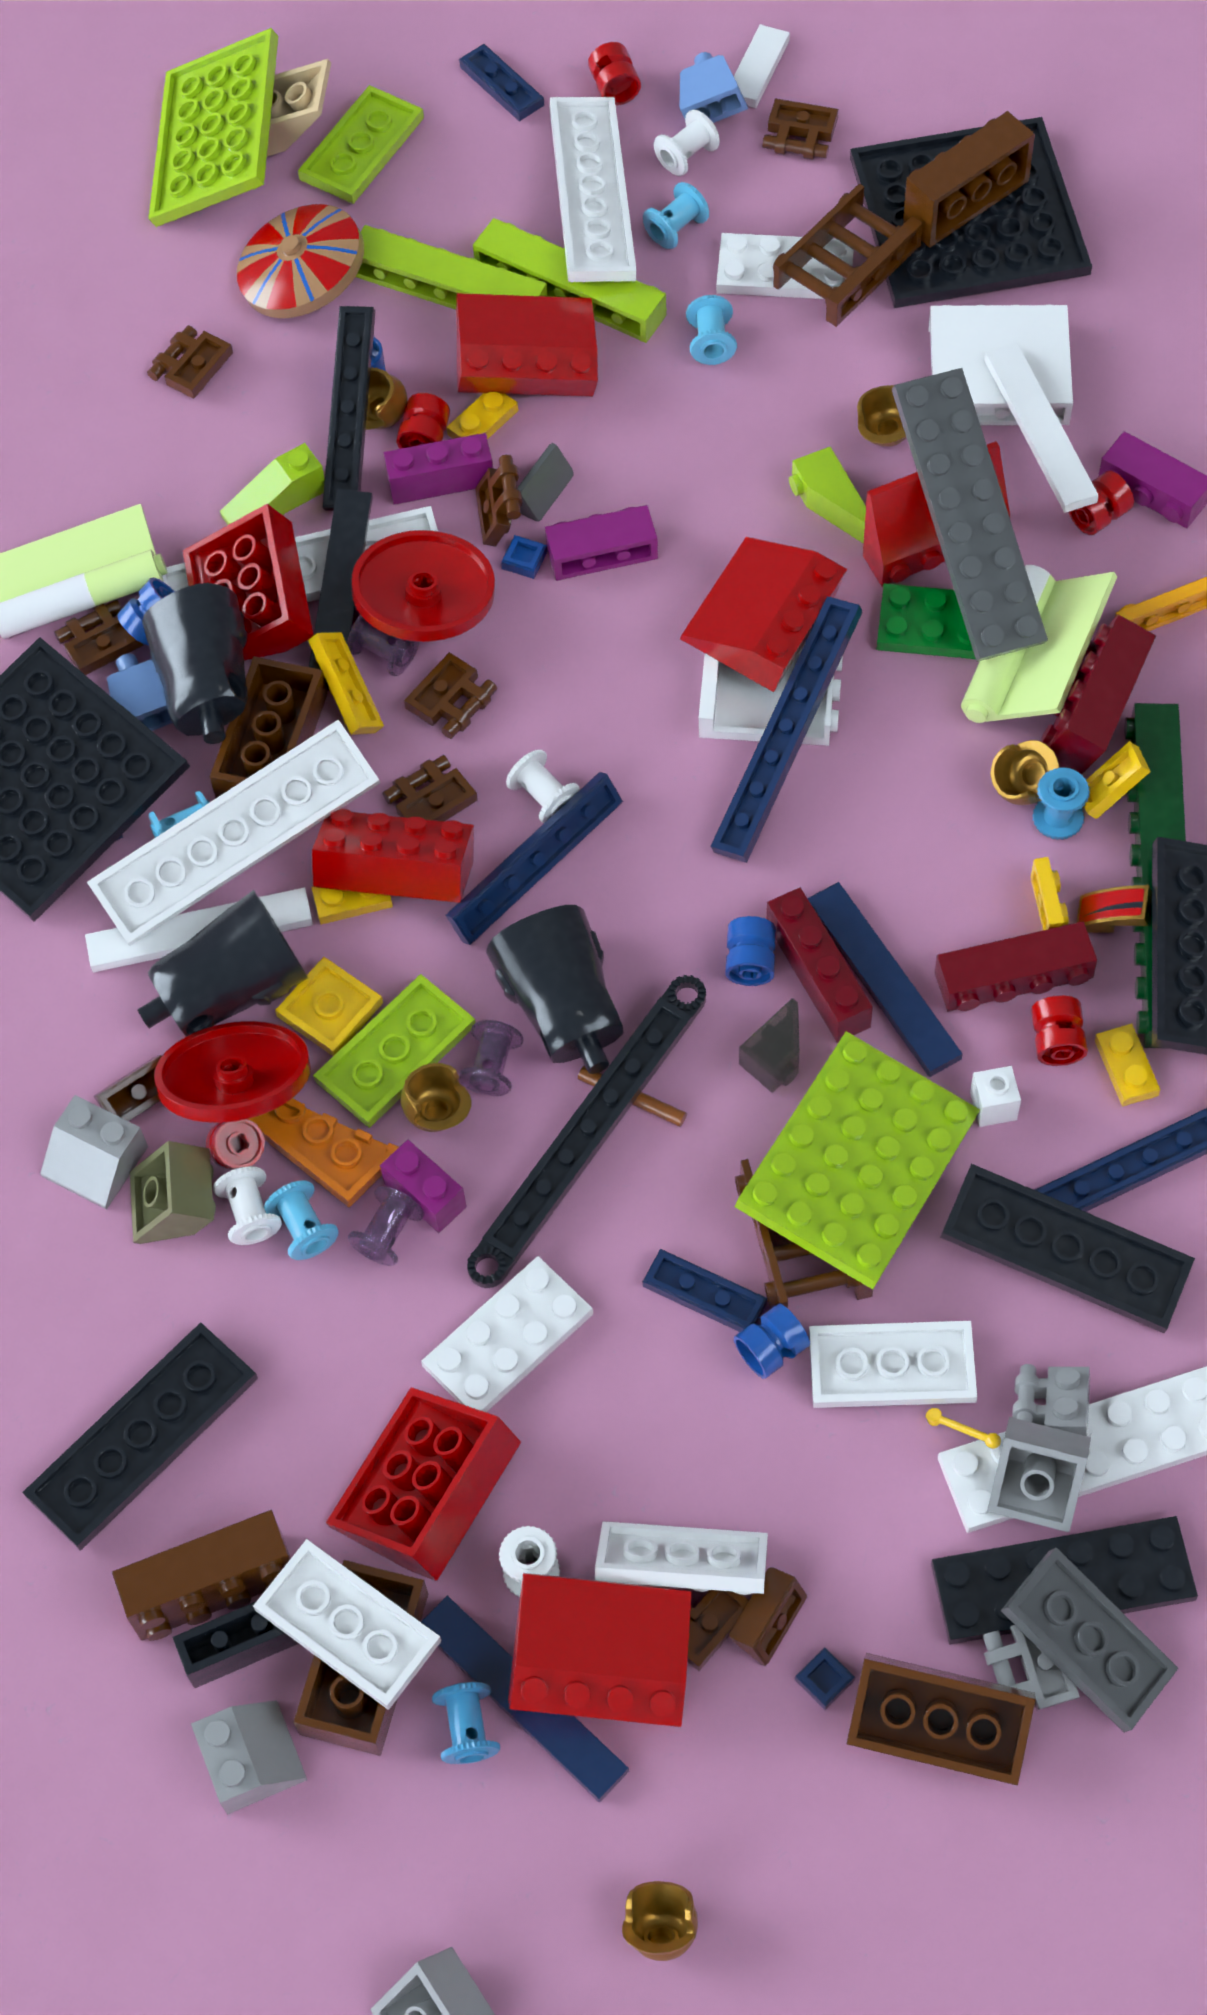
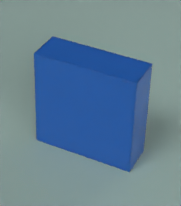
[501,535,547,579]

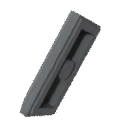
[517,443,574,522]

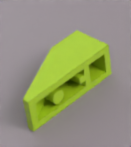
[220,443,325,525]
[789,446,866,543]

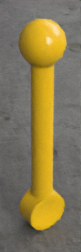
[926,1408,1001,1449]

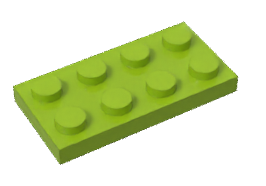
[298,85,424,204]
[313,974,476,1128]

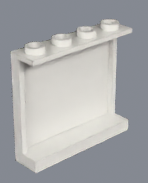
[928,304,1073,425]
[699,642,843,746]

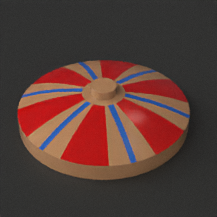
[237,204,364,318]

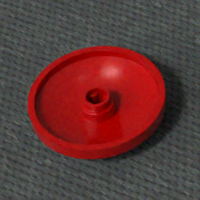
[352,530,495,642]
[154,1021,311,1123]

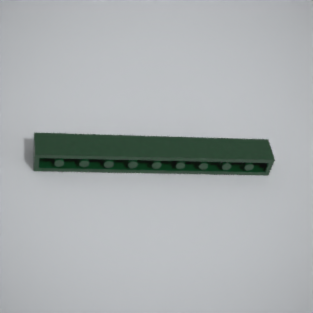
[1124,703,1186,1049]

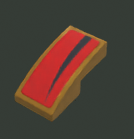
[1076,885,1152,933]

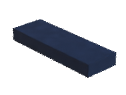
[459,44,544,122]
[642,1249,767,1332]

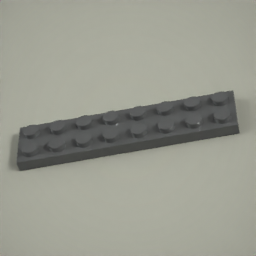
[892,368,1048,662]

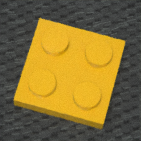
[275,957,383,1056]

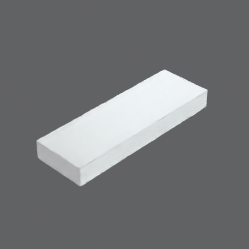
[734,24,790,108]

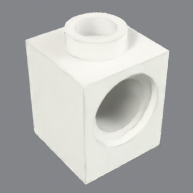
[970,1066,1021,1127]

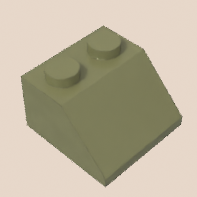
[130,1141,216,1244]

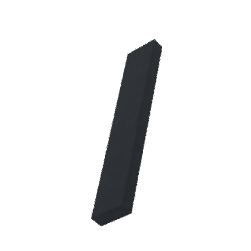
[322,306,376,511]
[309,489,373,691]

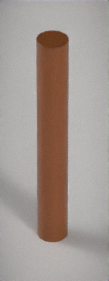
[578,1066,687,1127]

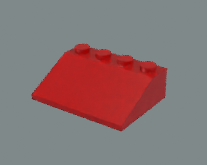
[456,293,598,397]
[863,441,1010,587]
[182,504,314,661]
[680,537,847,692]
[326,1387,521,1581]
[508,1573,692,1727]

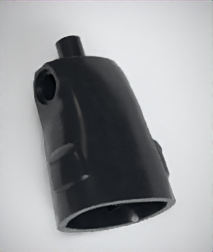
[142,583,248,744]
[137,890,308,1036]
[486,905,624,1074]

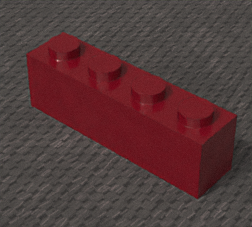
[766,887,873,1043]
[934,921,1097,1012]

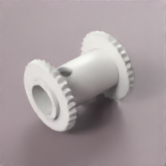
[654,110,720,176]
[506,750,580,823]
[213,1166,282,1245]
[499,1525,560,1598]

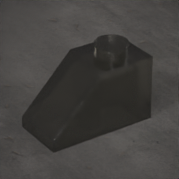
[739,998,800,1093]

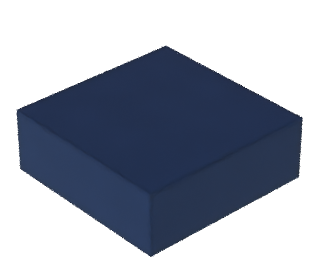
[795,1647,855,1710]

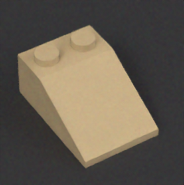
[267,59,331,156]

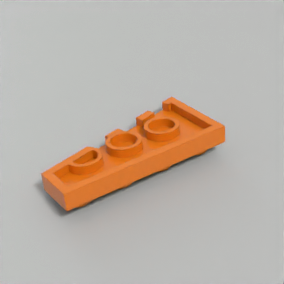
[249,1098,399,1208]

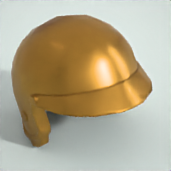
[366,367,408,430]
[857,385,907,447]
[990,740,1058,805]
[401,1063,472,1132]
[622,1881,698,1961]

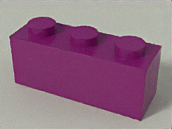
[1098,431,1207,529]
[383,433,493,505]
[545,505,658,581]

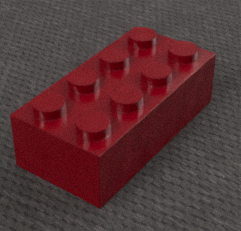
[1040,614,1156,774]

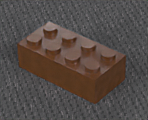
[903,111,1035,248]
[209,656,328,798]
[112,1509,291,1641]
[293,1560,429,1756]
[846,1653,1036,1786]

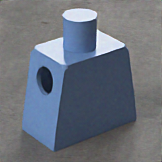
[679,52,749,123]
[107,654,173,731]

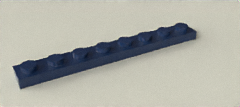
[710,596,863,863]

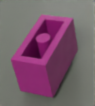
[380,1139,467,1233]

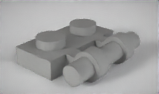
[1012,1364,1090,1436]
[982,1625,1080,1710]

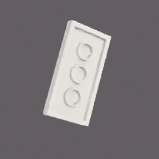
[716,233,854,299]
[421,1256,593,1412]
[809,1321,977,1408]
[595,1521,768,1595]
[253,1539,441,1710]

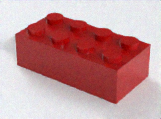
[312,809,474,903]

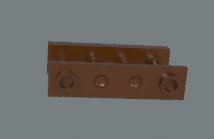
[773,184,922,327]
[735,1159,873,1308]

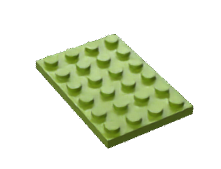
[148,28,279,227]
[734,1031,980,1290]

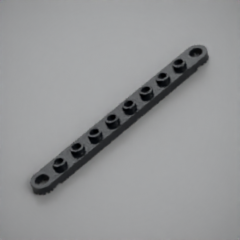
[467,975,706,1288]

